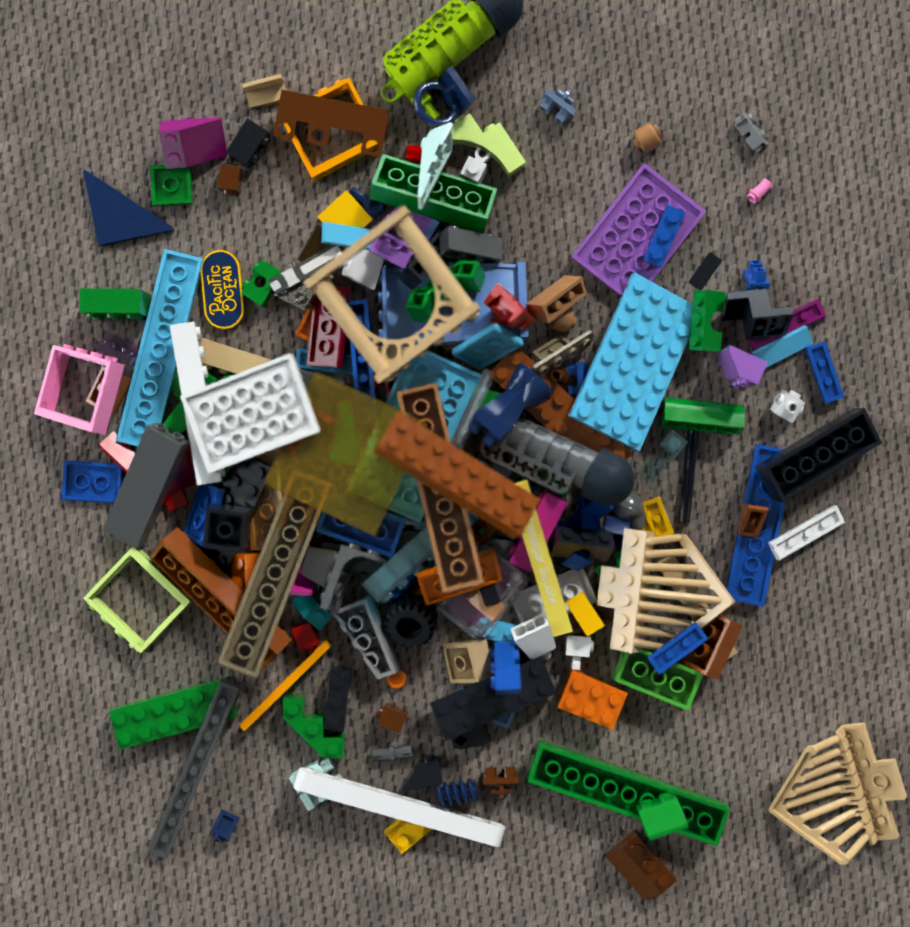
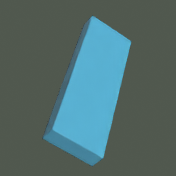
[322,222,372,250]
[752,325,813,368]

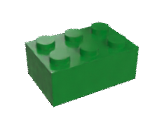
[79,288,150,321]

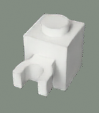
[460,147,491,184]
[564,634,594,670]

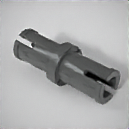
[372,745,413,762]

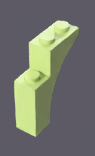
[453,113,526,177]

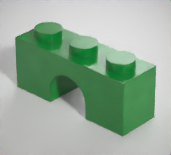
[689,290,725,352]

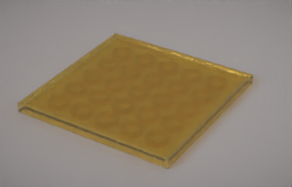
[264,371,428,536]

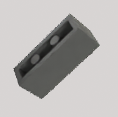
[439,226,502,264]

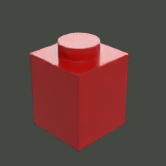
[291,621,321,652]

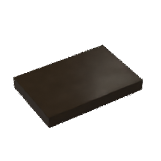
[297,225,354,288]

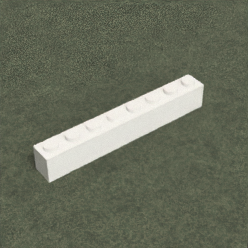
[170,322,226,486]

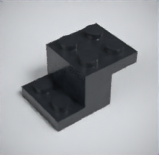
[721,289,793,339]

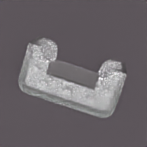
[437,544,529,641]

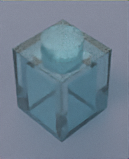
[657,429,688,458]

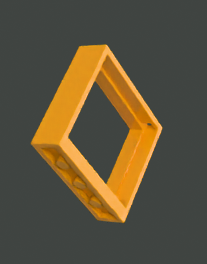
[283,78,379,182]

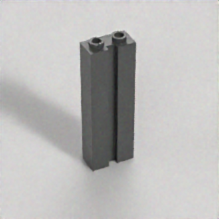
[103,423,189,549]

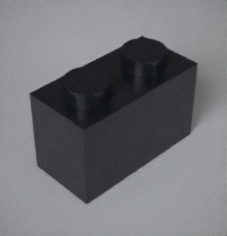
[226,118,270,169]

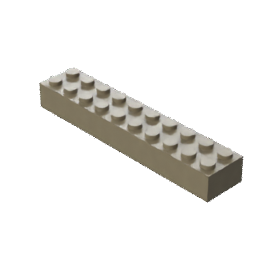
[218,469,332,678]

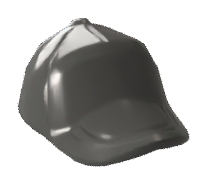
[613,492,646,530]

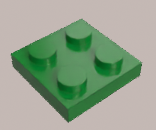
[150,165,193,207]

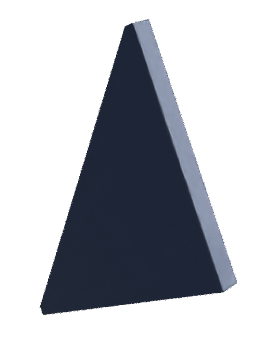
[83,170,174,246]

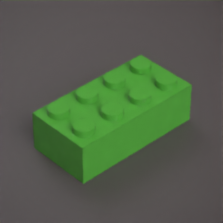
[612,648,703,711]

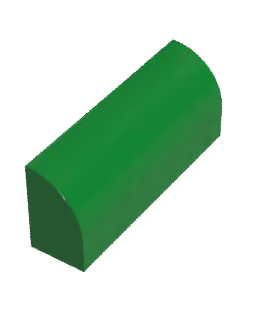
[661,397,745,435]

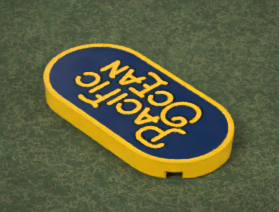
[200,250,245,330]

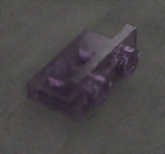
[93,332,139,366]

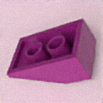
[159,117,228,169]

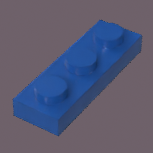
[642,205,686,268]
[804,341,844,404]
[646,622,708,675]

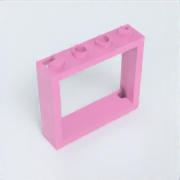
[34,344,125,435]

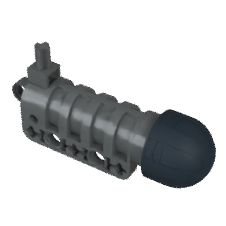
[480,417,635,506]

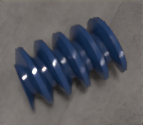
[436,778,478,808]

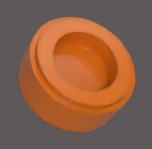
[387,669,406,689]

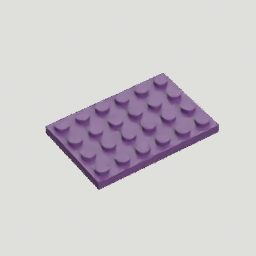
[571,163,707,297]

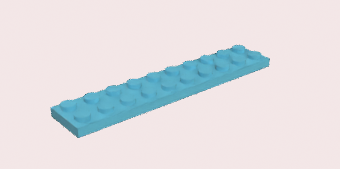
[116,249,203,446]

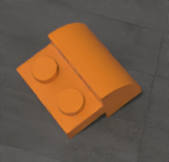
[231,552,261,591]

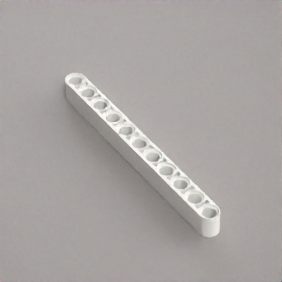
[293,767,506,847]

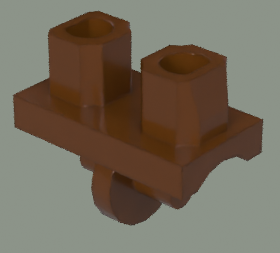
[483,766,519,800]

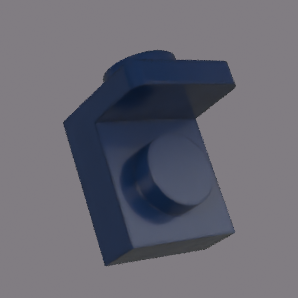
[211,810,240,843]

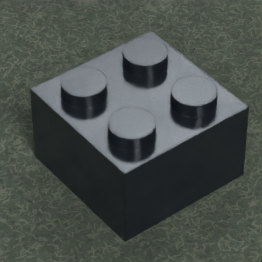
[203,503,252,553]

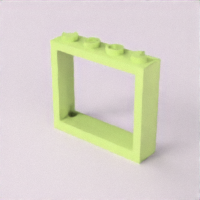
[83,547,192,653]

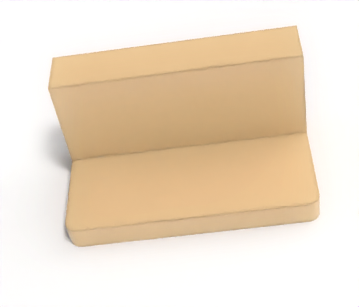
[242,74,286,109]

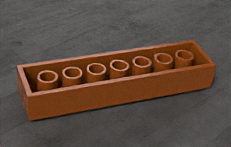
[488,348,633,460]
[373,412,540,539]
[149,527,292,669]

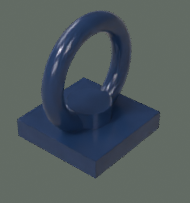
[414,66,476,128]

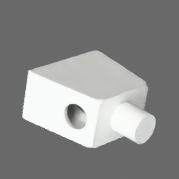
[336,250,384,290]
[511,612,556,660]

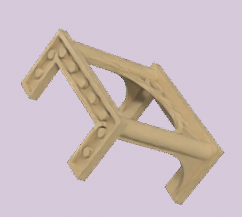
[304,206,481,384]

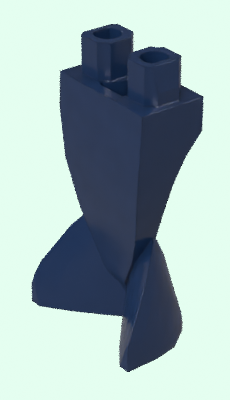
[468,363,554,449]

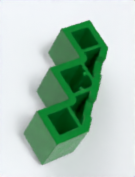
[406,260,485,322]
[283,694,345,758]

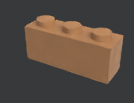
[526,275,587,324]

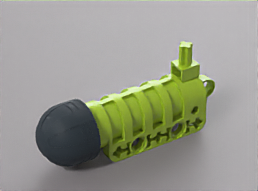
[381,0,523,119]

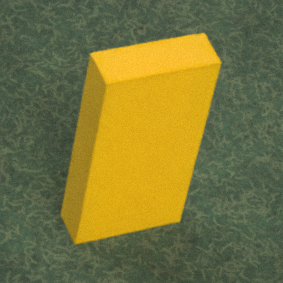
[565,591,604,637]

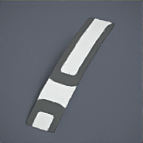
[268,245,342,294]

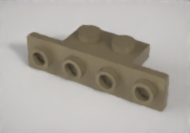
[531,330,593,377]

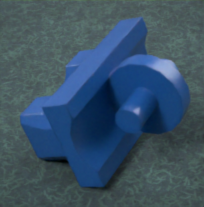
[743,260,770,291]
[567,362,589,397]

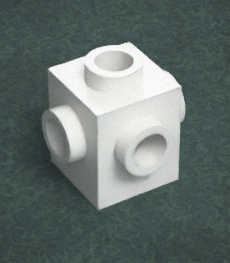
[770,389,805,423]

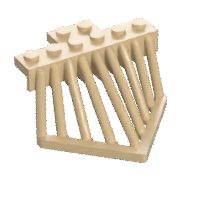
[597,528,735,653]
[769,722,907,865]

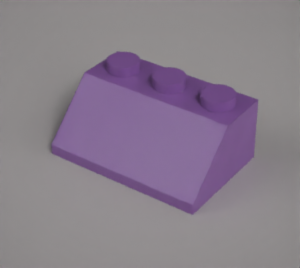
[717,345,768,390]

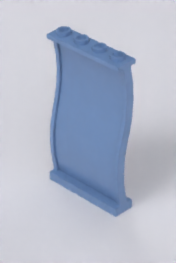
[378,262,529,347]

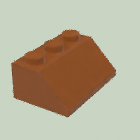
[679,605,743,679]

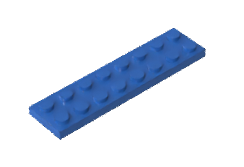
[726,444,786,607]

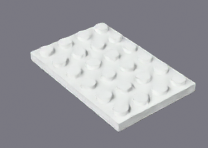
[180,353,321,473]

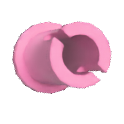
[747,178,773,204]

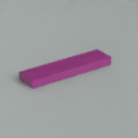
[748,299,826,350]

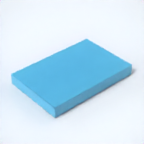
[452,323,524,370]

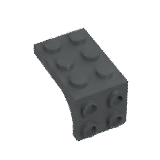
[320,543,388,612]

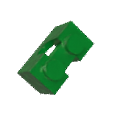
[241,260,282,308]

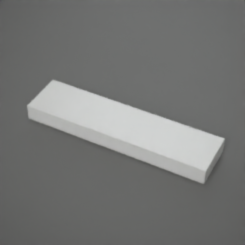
[768,505,845,561]

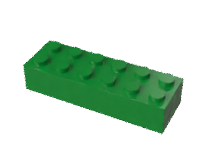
[369,154,497,234]
[109,676,239,750]

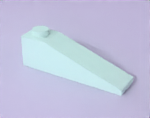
[418,123,453,210]

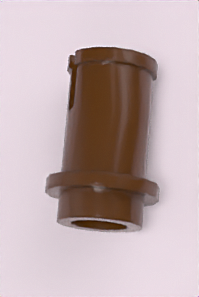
[550,369,569,384]

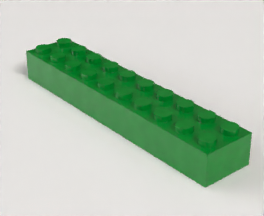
[526,739,730,846]

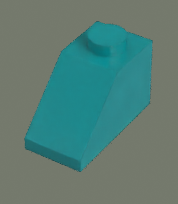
[292,594,332,631]

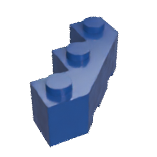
[560,495,613,572]
[491,641,521,695]

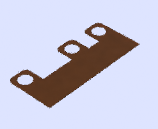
[273,90,390,157]

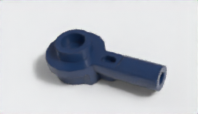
[349,186,385,217]

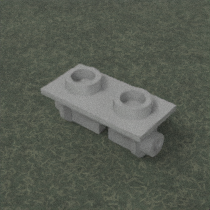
[734,112,769,152]

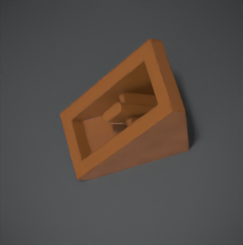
[738,504,769,537]

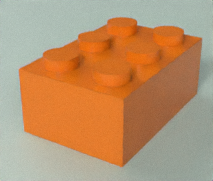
[556,667,628,730]

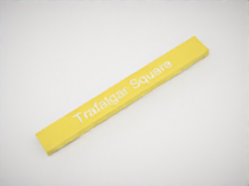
[515,480,573,637]

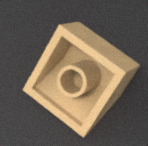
[442,637,494,684]

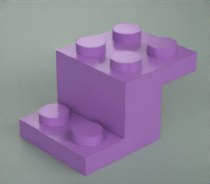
[369,207,432,270]

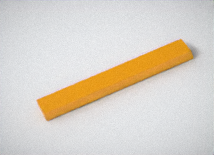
[240,640,331,731]

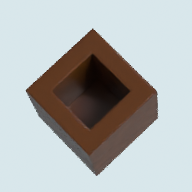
[217,164,243,196]
[376,702,408,733]

